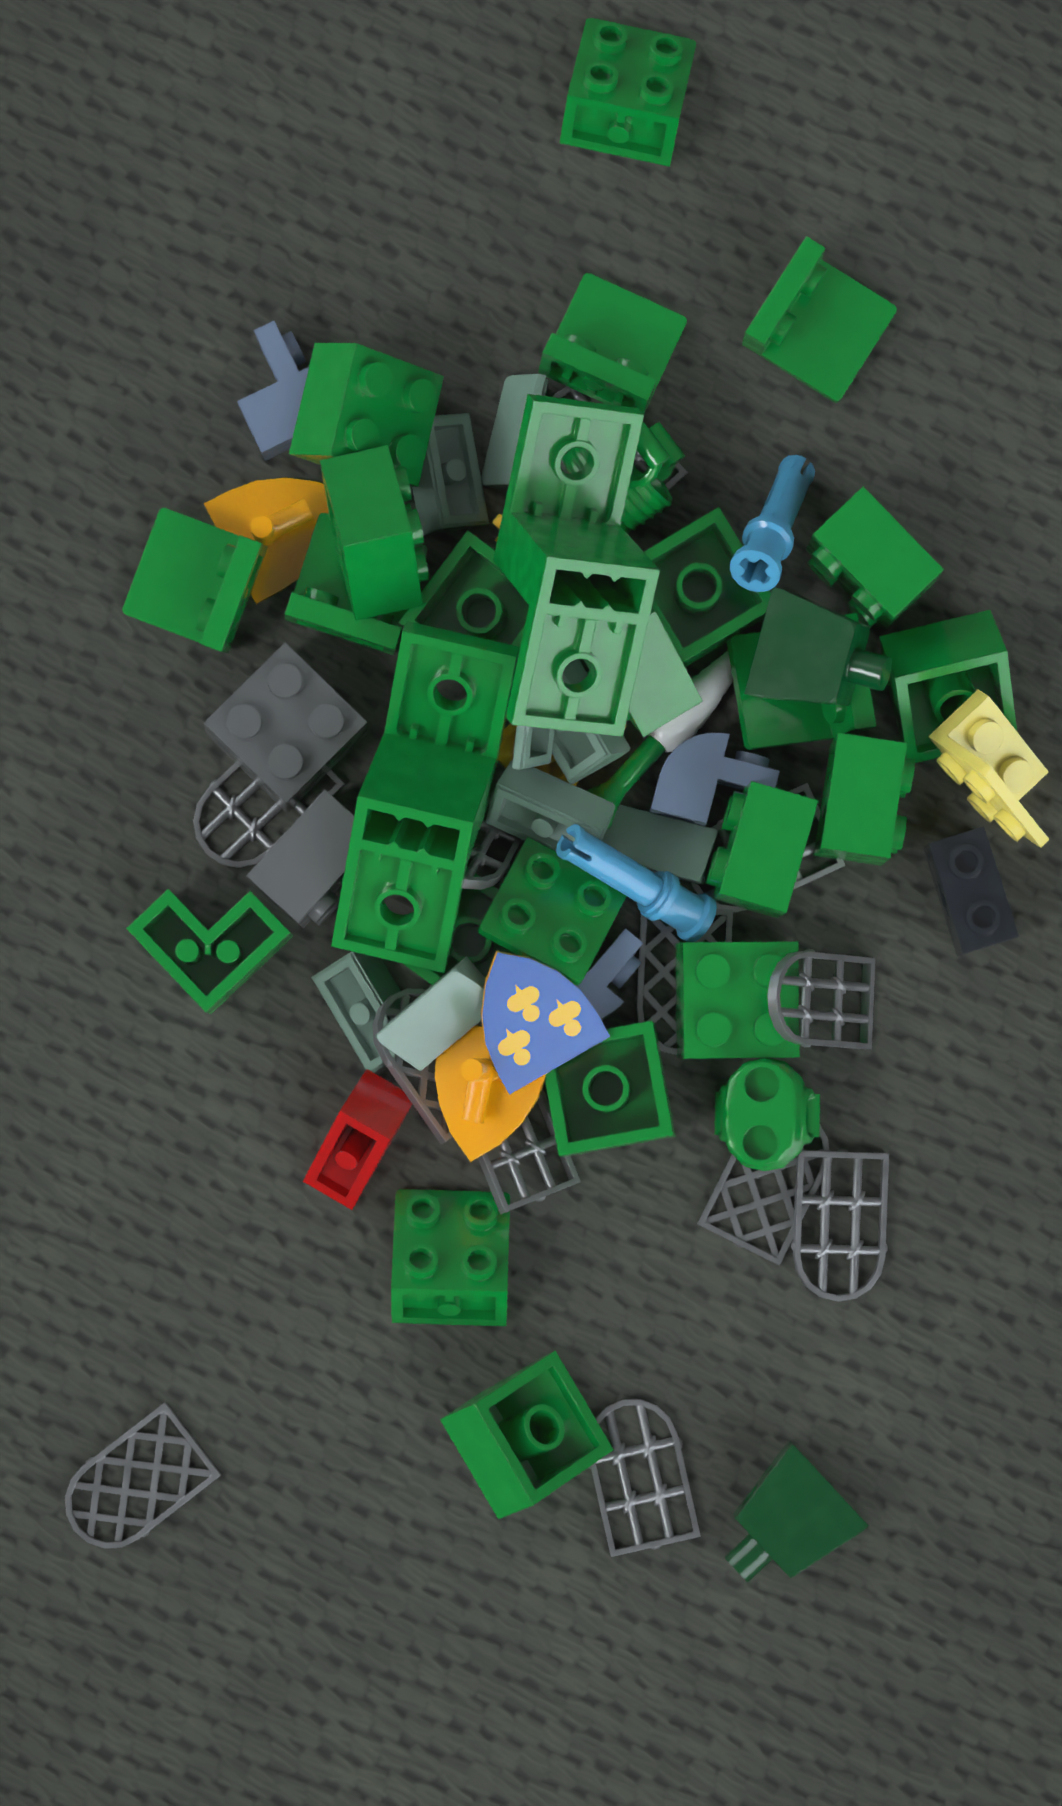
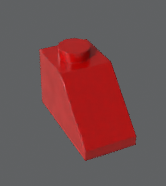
[303,1069,413,1210]

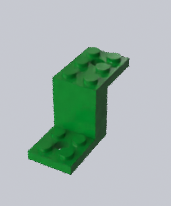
[493,394,660,737]
[331,621,520,973]

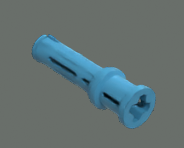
[730,455,815,592]
[556,824,717,943]

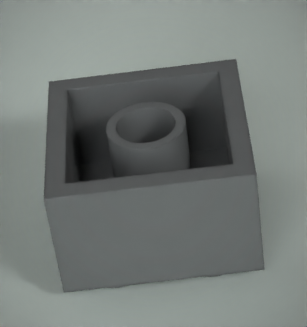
[204,642,367,813]
[246,790,354,928]

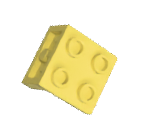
[928,689,1049,848]

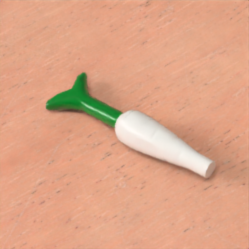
[586,650,733,829]

